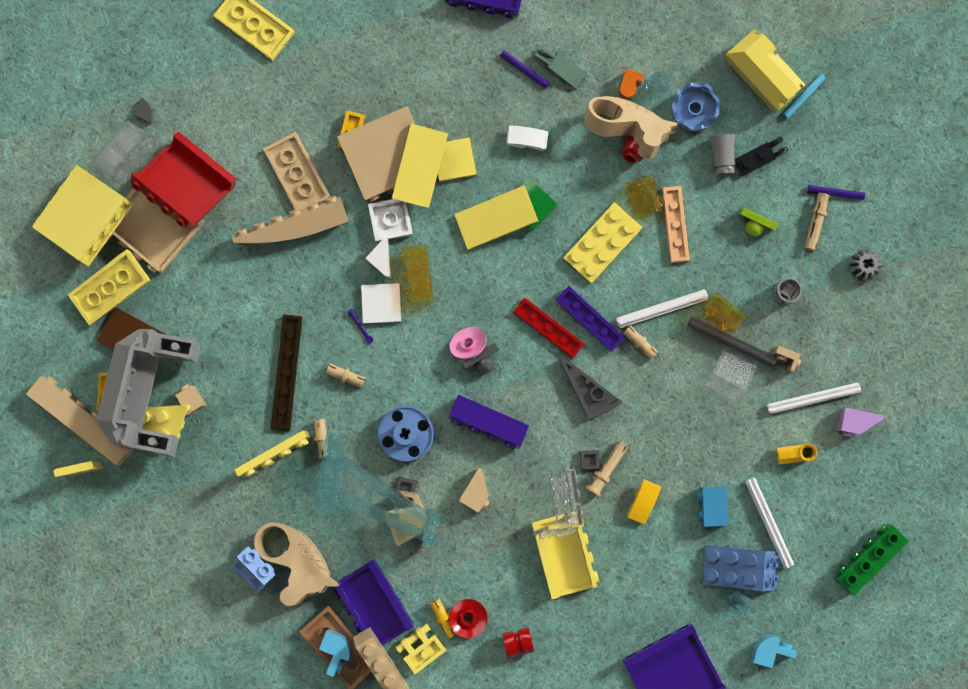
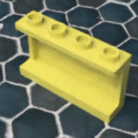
[532,511,599,599]

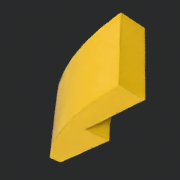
[627,479,661,525]

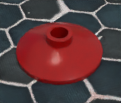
[449,599,488,638]

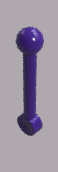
[348,309,373,343]

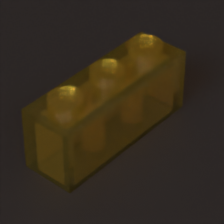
[400,244,434,306]

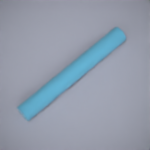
[782,74,826,119]

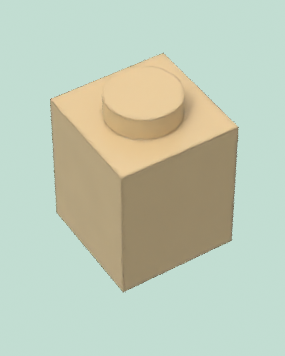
[175,384,207,415]

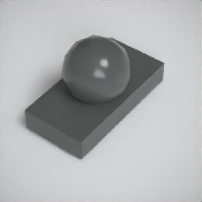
[462,343,499,374]

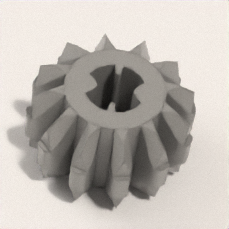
[849,248,883,281]

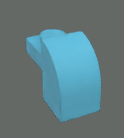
[319,629,351,677]
[750,635,797,668]

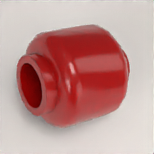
[621,136,644,164]

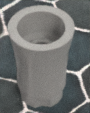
[709,134,736,175]

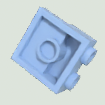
[231,547,275,594]

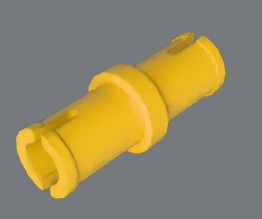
[429,598,456,638]

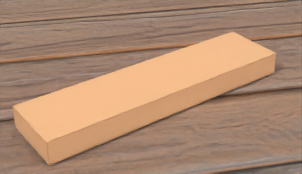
[662,186,690,263]

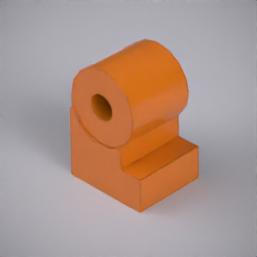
[619,68,644,100]

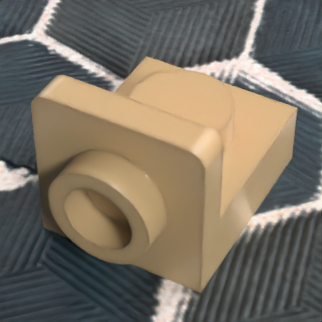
[773,346,801,373]

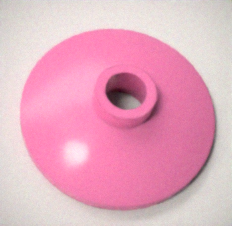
[450,327,487,359]

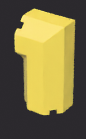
[724,29,805,114]

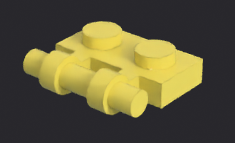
[396,623,446,674]

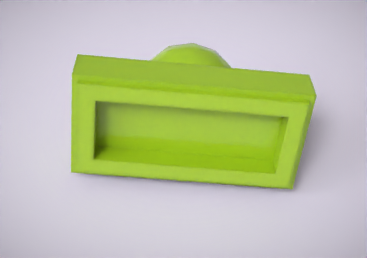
[739,207,778,237]

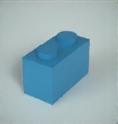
[697,487,728,527]

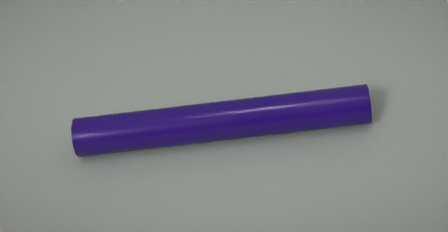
[500,50,550,89]
[807,185,865,200]

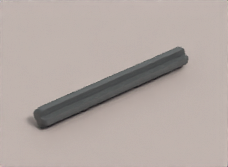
[687,317,777,367]

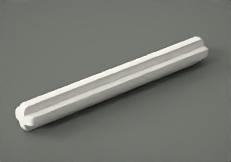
[616,289,708,328]
[767,383,861,414]
[745,478,794,569]

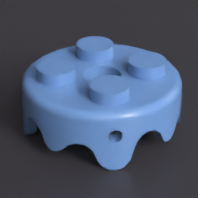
[671,83,720,132]

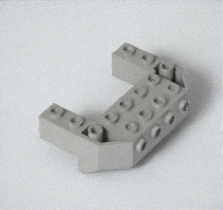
[96,329,201,458]

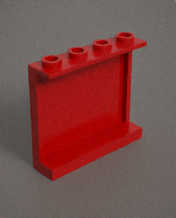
[131,131,237,231]

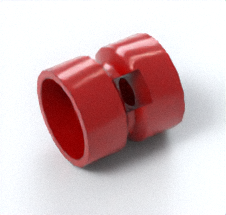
[502,627,534,658]

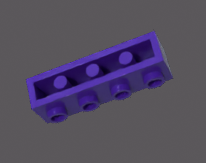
[448,394,529,450]

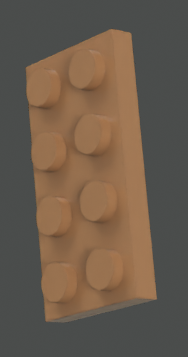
[299,605,371,689]

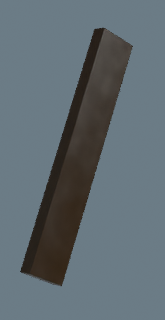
[271,314,303,431]

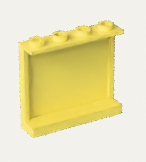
[32,165,133,267]

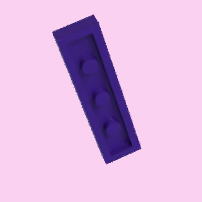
[556,286,625,352]

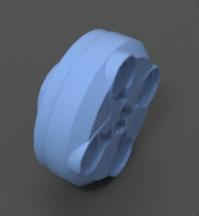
[378,406,434,462]

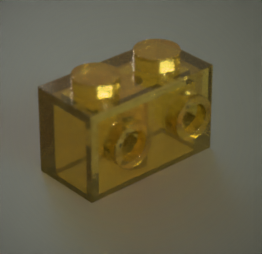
[701,292,747,333]

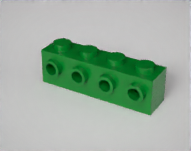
[834,524,909,596]

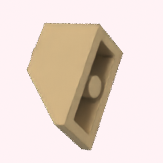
[459,468,490,513]

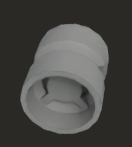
[772,278,802,305]

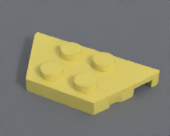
[142,405,190,438]

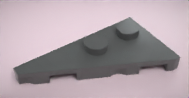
[559,357,622,419]

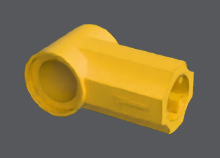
[776,444,817,464]

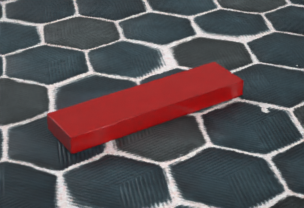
[513,297,584,359]

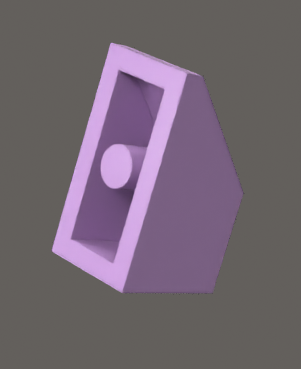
[837,408,884,438]

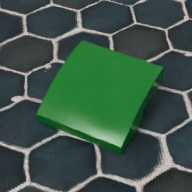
[519,178,557,232]

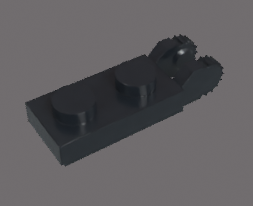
[735,136,789,177]

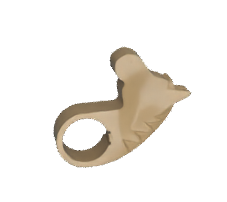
[583,96,678,159]
[254,522,339,606]

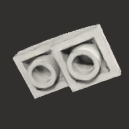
[506,126,548,151]

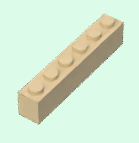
[26,376,132,466]

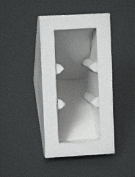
[366,238,391,278]

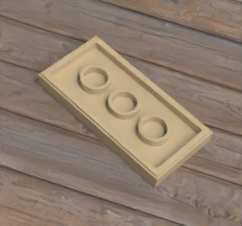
[263,132,331,211]

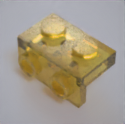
[624,176,663,220]

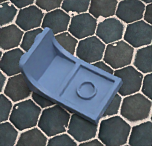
[703,545,779,591]

